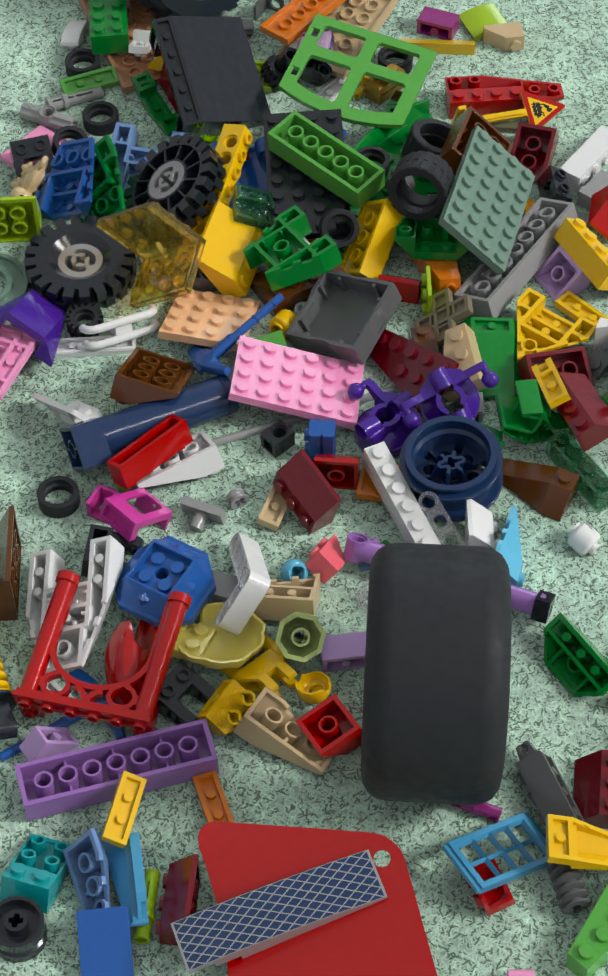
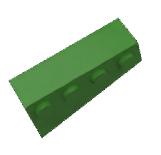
[565,884,608,976]

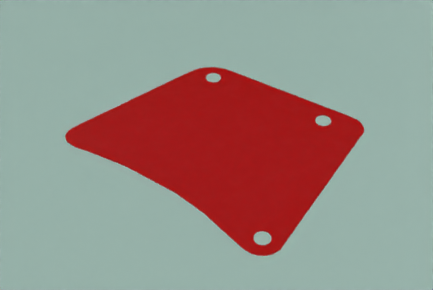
[198,821,437,976]

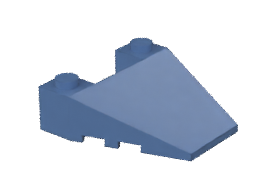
[112,122,184,195]

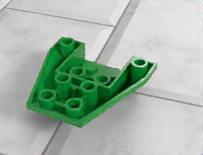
[394,213,469,260]
[456,317,521,399]

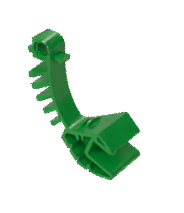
[494,379,608,444]

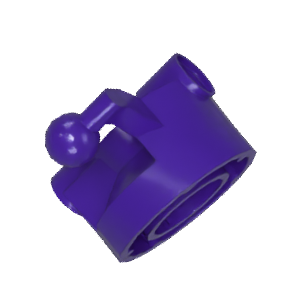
[399,360,499,429]
[347,378,423,458]

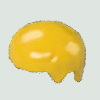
[294,671,333,705]

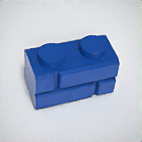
[304,419,336,463]

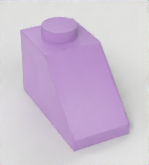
[19,726,80,762]

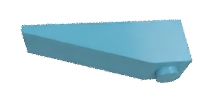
[495,505,525,587]

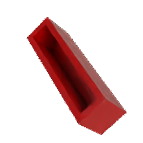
[106,414,193,489]

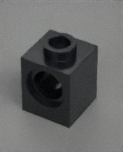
[261,419,295,458]

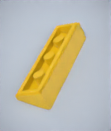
[400,38,475,55]

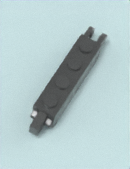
[516,740,585,826]

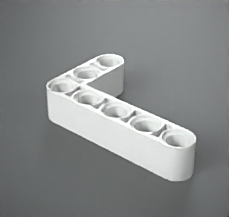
[215,532,271,636]

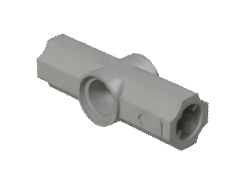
[19,102,78,130]

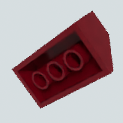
[555,372,608,452]

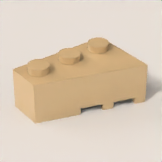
[442,323,487,402]
[254,573,321,622]

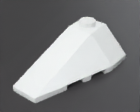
[136,430,225,488]

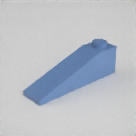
[63,828,111,910]

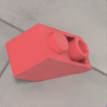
[305,535,346,585]

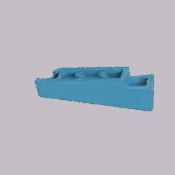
[99,830,149,927]

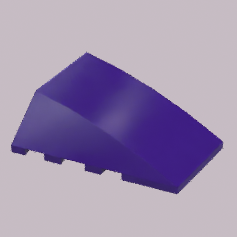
[0,290,66,367]

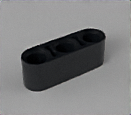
[276,47,333,87]

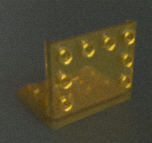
[96,201,206,309]

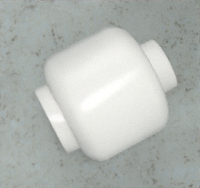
[567,522,601,556]

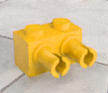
[197,679,256,735]

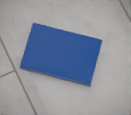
[76,906,134,976]

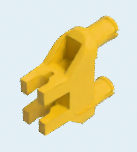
[219,632,298,697]

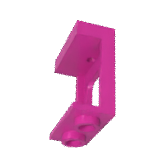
[99,488,173,542]

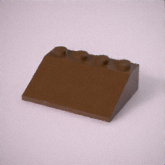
[439,106,513,176]
[250,264,346,317]
[109,347,196,404]
[0,506,22,621]

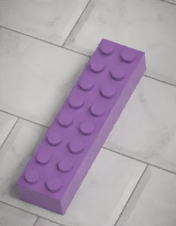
[14,718,219,821]

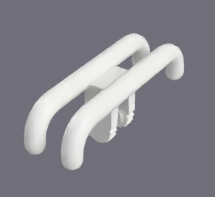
[79,304,160,350]

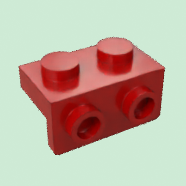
[465,859,516,916]

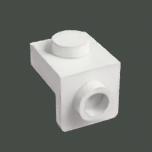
[128,29,151,57]

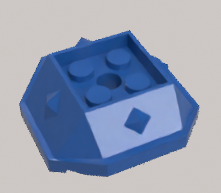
[115,536,217,628]

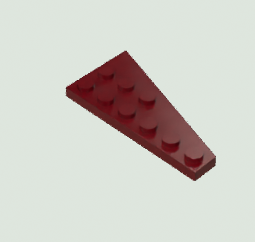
[369,329,459,414]

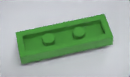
[59,65,119,95]

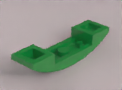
[131,71,177,136]

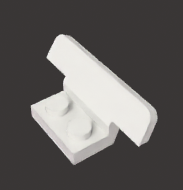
[32,392,102,425]

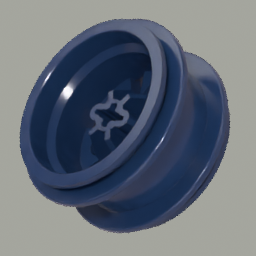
[399,415,503,522]

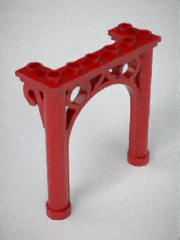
[11,570,192,736]

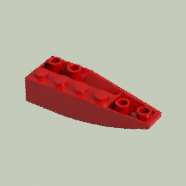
[444,75,564,119]

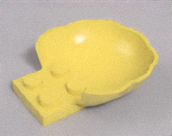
[172,602,265,669]

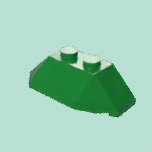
[543,612,608,697]

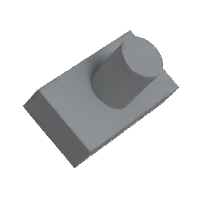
[180,495,227,532]

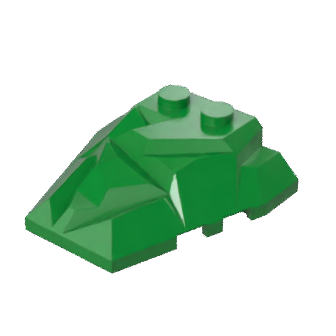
[80,135,126,224]

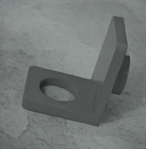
[254,0,284,21]

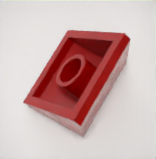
[378,274,424,305]

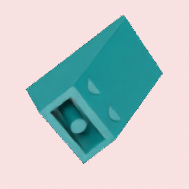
[0,833,71,914]

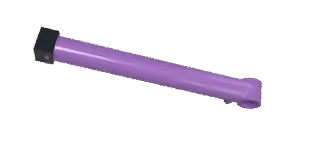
[343,532,556,624]

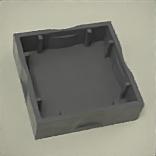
[286,270,402,365]

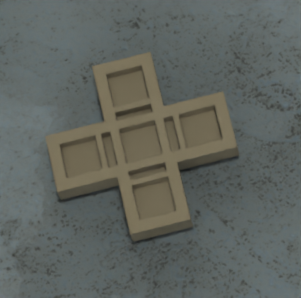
[415,287,473,347]

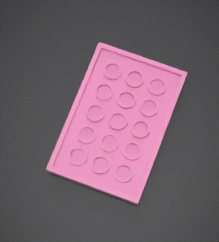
[228,335,364,430]

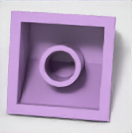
[533,245,591,301]

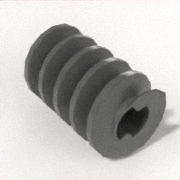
[547,863,592,914]

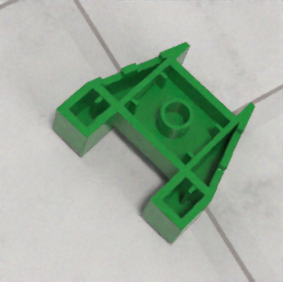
[243,205,343,292]

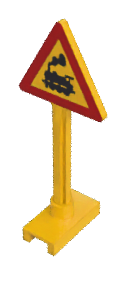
[450,91,565,126]

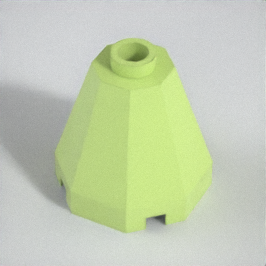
[275,611,326,663]

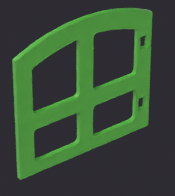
[278,14,437,128]

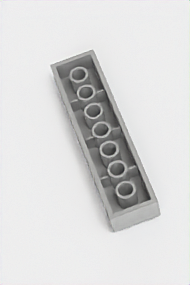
[454,197,578,318]

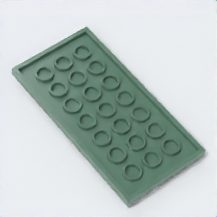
[438,125,535,276]

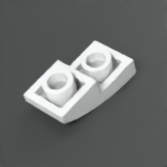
[61,20,89,49]

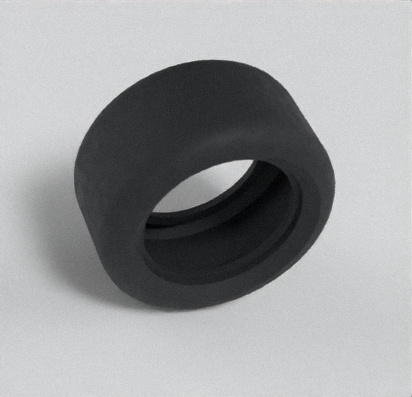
[361,543,512,805]

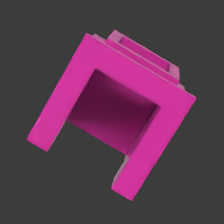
[86,484,119,524]

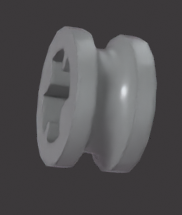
[226,488,249,510]

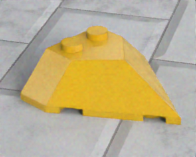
[517,287,597,360]

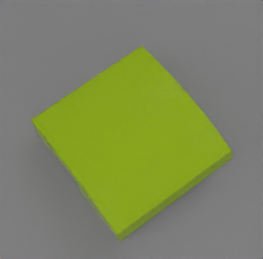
[459,3,507,41]

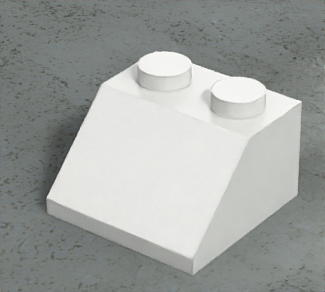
[464,499,498,549]

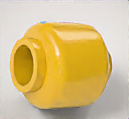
[269,309,296,340]

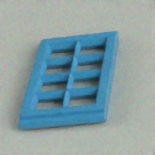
[442,812,549,895]

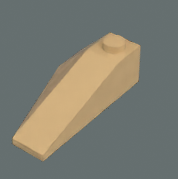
[233,686,333,775]

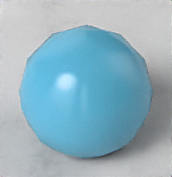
[280,559,309,582]

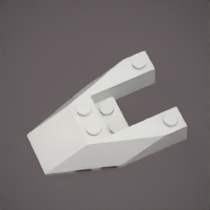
[25,535,124,674]

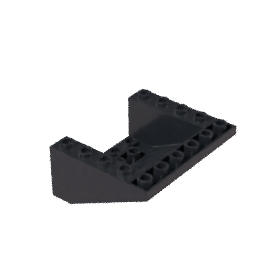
[149,16,271,139]

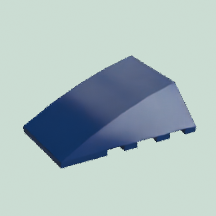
[34,137,95,221]

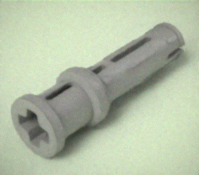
[45,86,104,111]

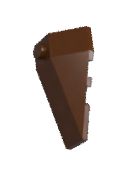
[502,458,580,522]

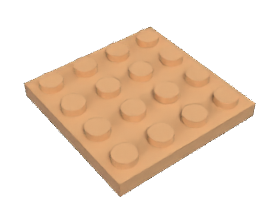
[158,288,261,351]

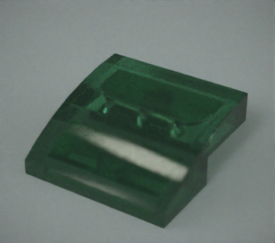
[233,183,275,229]

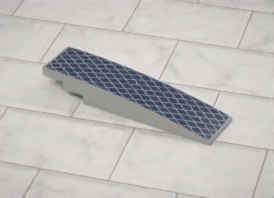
[171,850,388,974]

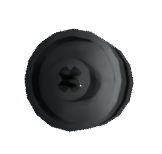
[0,896,48,963]

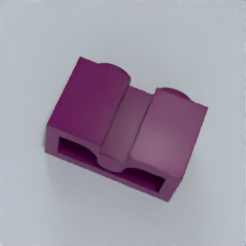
[417,6,460,40]

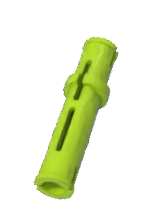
[133,869,161,945]

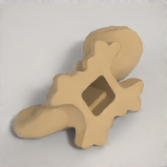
[10,156,49,197]

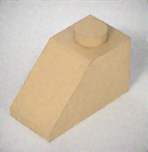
[483,22,525,52]

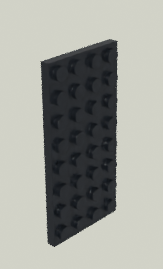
[263,109,351,239]

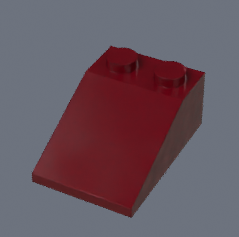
[511,122,559,183]

